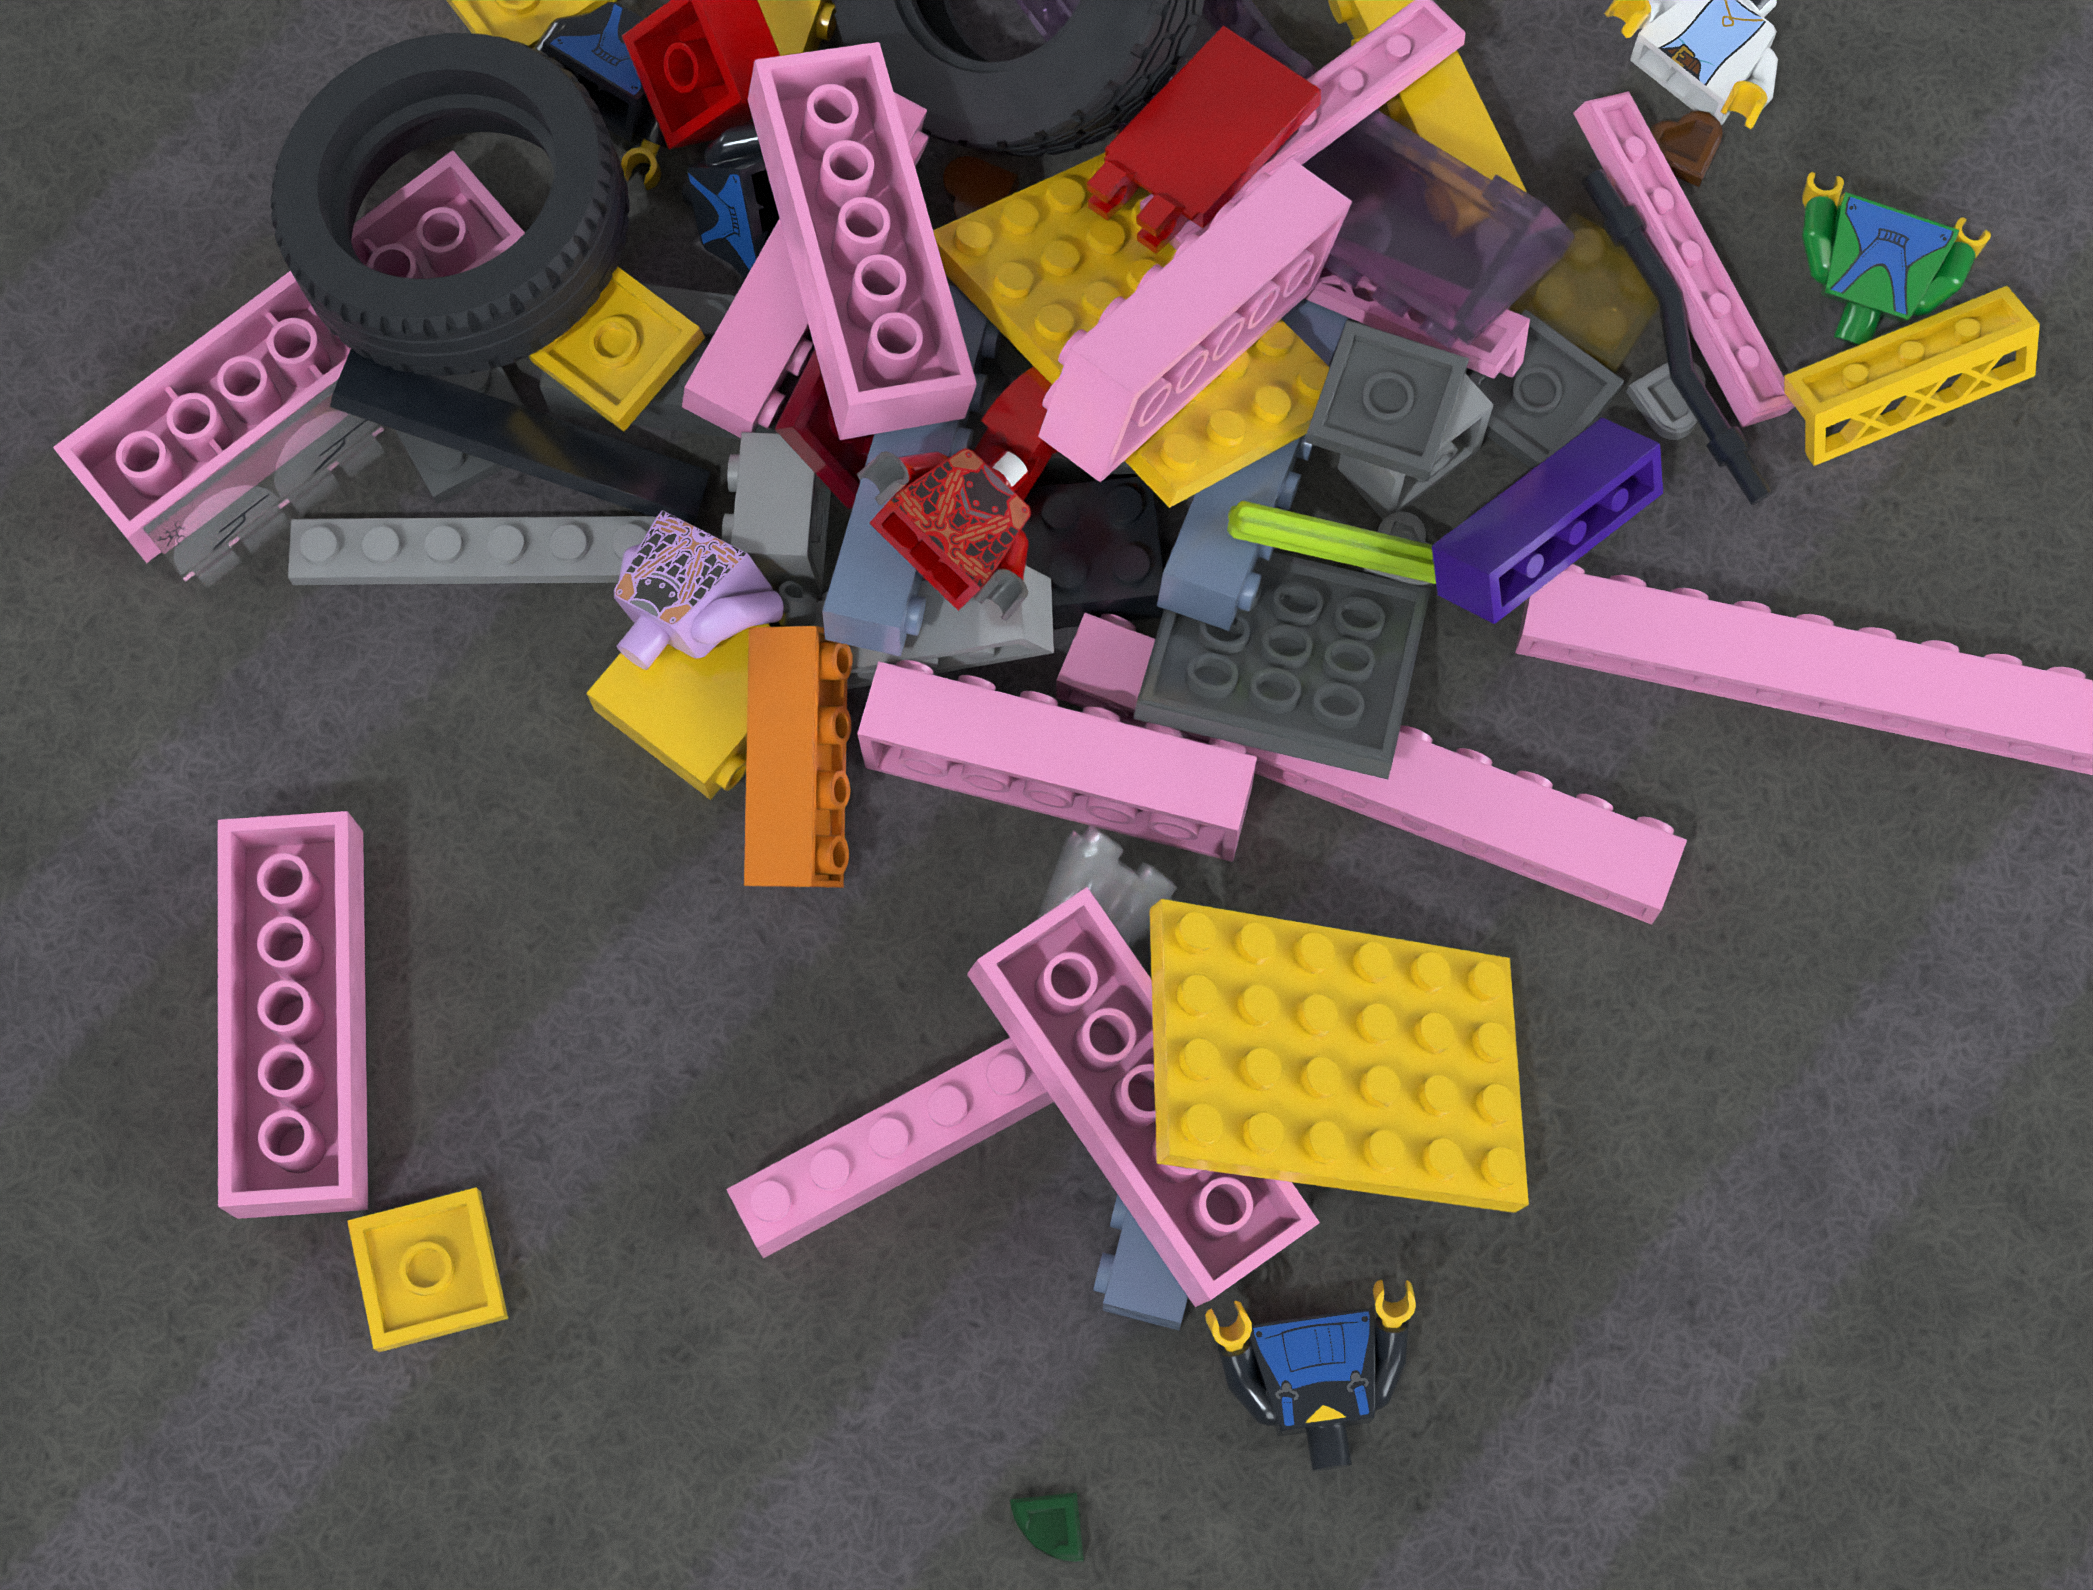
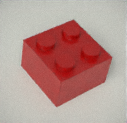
[622,0,781,149]

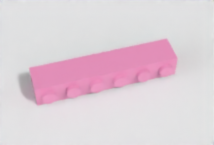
[682,92,929,438]
[726,1038,1054,1258]

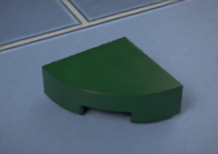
[1010,1492,1084,1562]

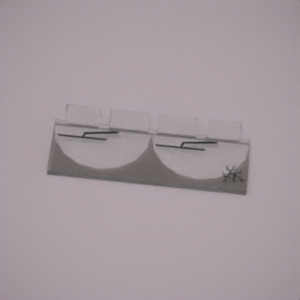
[143,380,385,588]

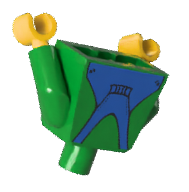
[1802,172,1991,346]

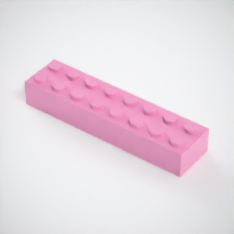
[53,150,525,563]

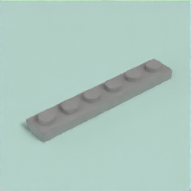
[288,516,656,585]

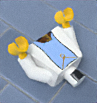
[1604,0,1778,129]

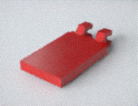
[1087,25,1321,254]

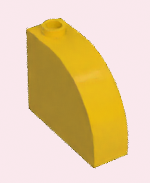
[587,623,770,800]

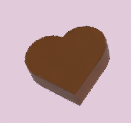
[1650,111,1723,187]
[943,156,1020,220]

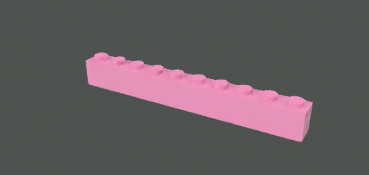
[1515,564,2093,775]
[1056,613,1687,924]

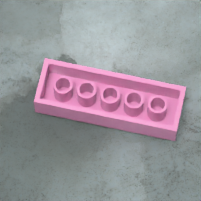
[748,42,977,440]
[1038,158,1352,482]
[857,660,1257,862]
[218,811,368,1219]
[967,887,1320,1307]

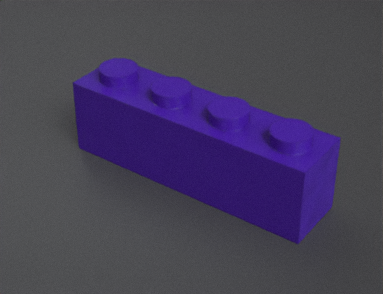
[1432,418,1663,624]

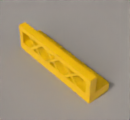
[1784,286,2040,466]

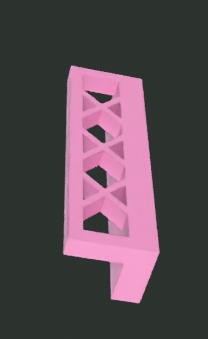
[1304,238,1530,379]

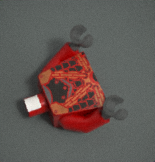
[856,448,1031,621]

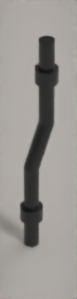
[1581,169,1772,505]

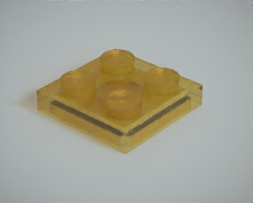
[1510,212,1659,374]

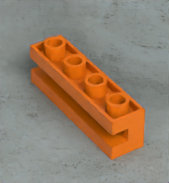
[744,626,853,888]

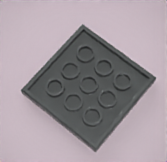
[1133,552,1431,779]

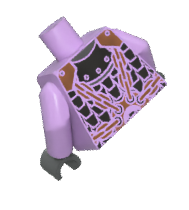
[614,510,817,670]

